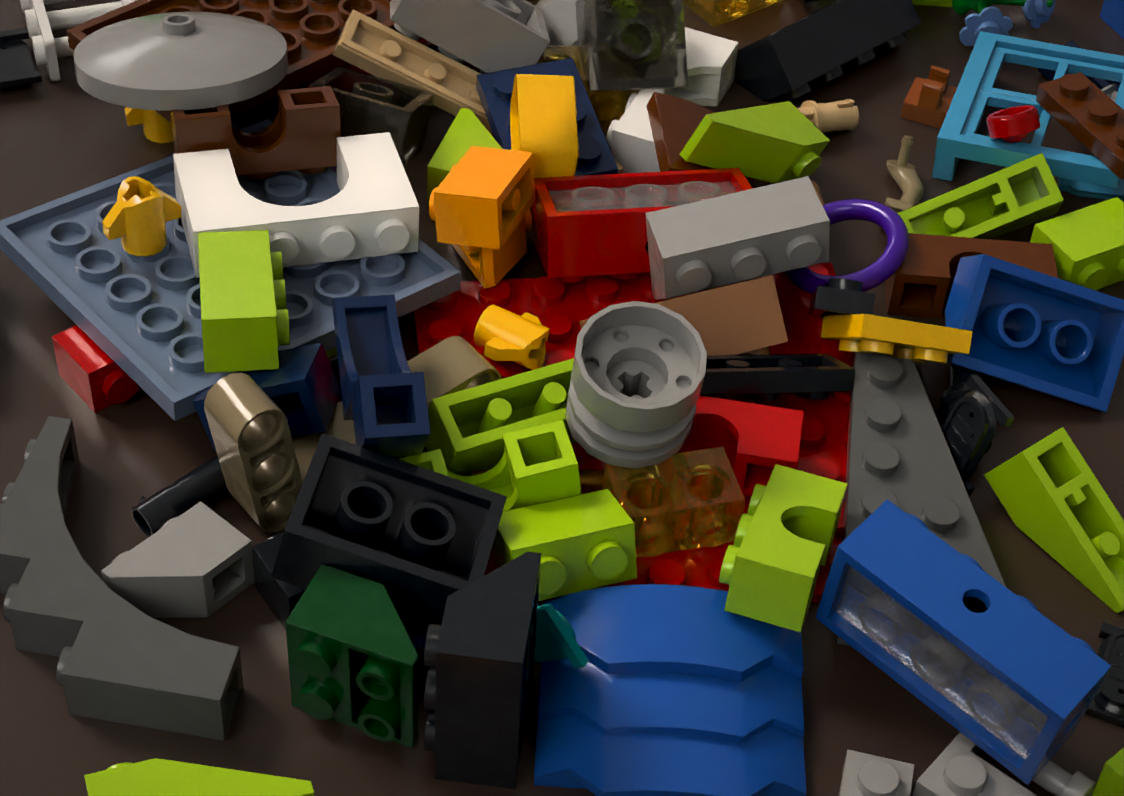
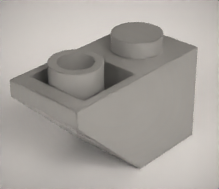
[101,501,255,618]

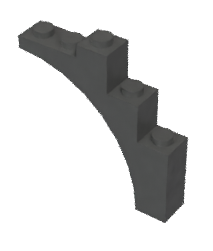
[0,416,244,741]

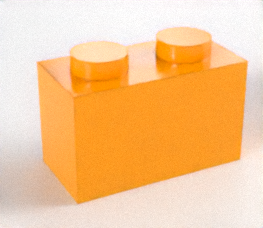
[429,146,535,250]

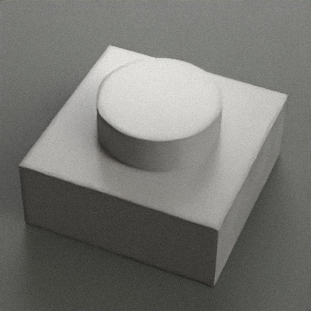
[838,749,914,796]

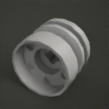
[565,301,707,469]

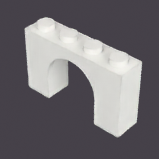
[173,132,419,278]

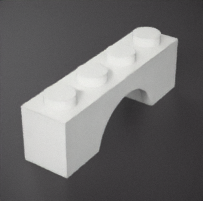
[606,27,738,173]

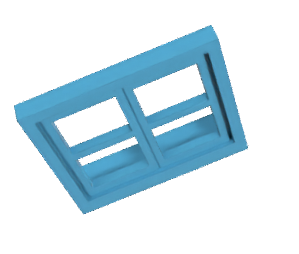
[932,31,1124,188]

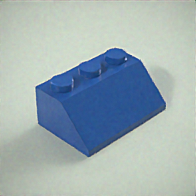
[945,254,1124,412]

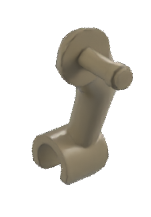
[885,135,924,213]

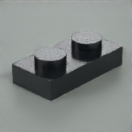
[808,278,875,317]

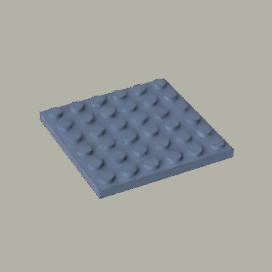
[0,119,461,421]

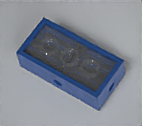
[815,499,1111,785]

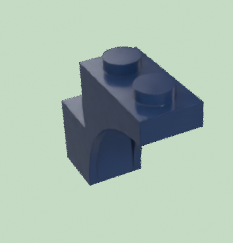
[332,295,430,457]

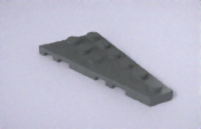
[837,352,1006,646]

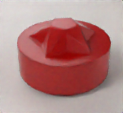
[986,105,1040,143]

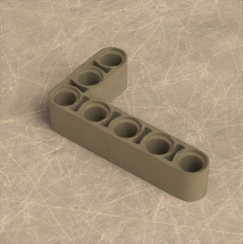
[204,336,502,534]

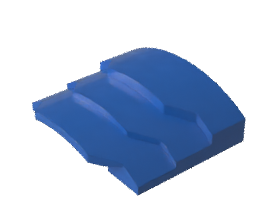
[534,584,806,796]

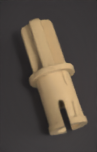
[797,99,859,134]

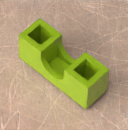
[399,420,582,512]
[719,464,848,633]

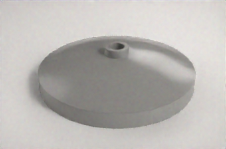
[73,12,288,111]

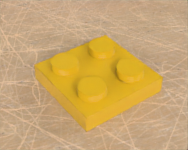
[821,314,973,364]

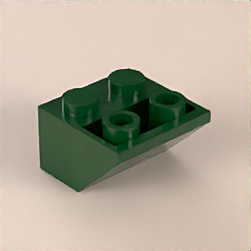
[285,564,419,748]

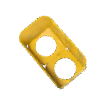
[510,74,579,178]

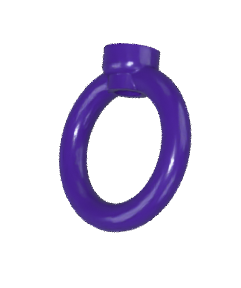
[785,199,909,294]

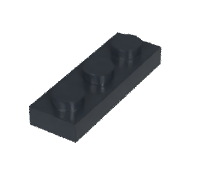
[700,354,855,401]

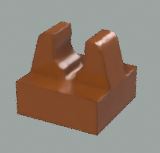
[900,65,957,129]

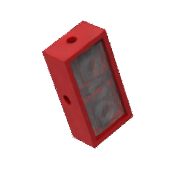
[532,168,753,283]

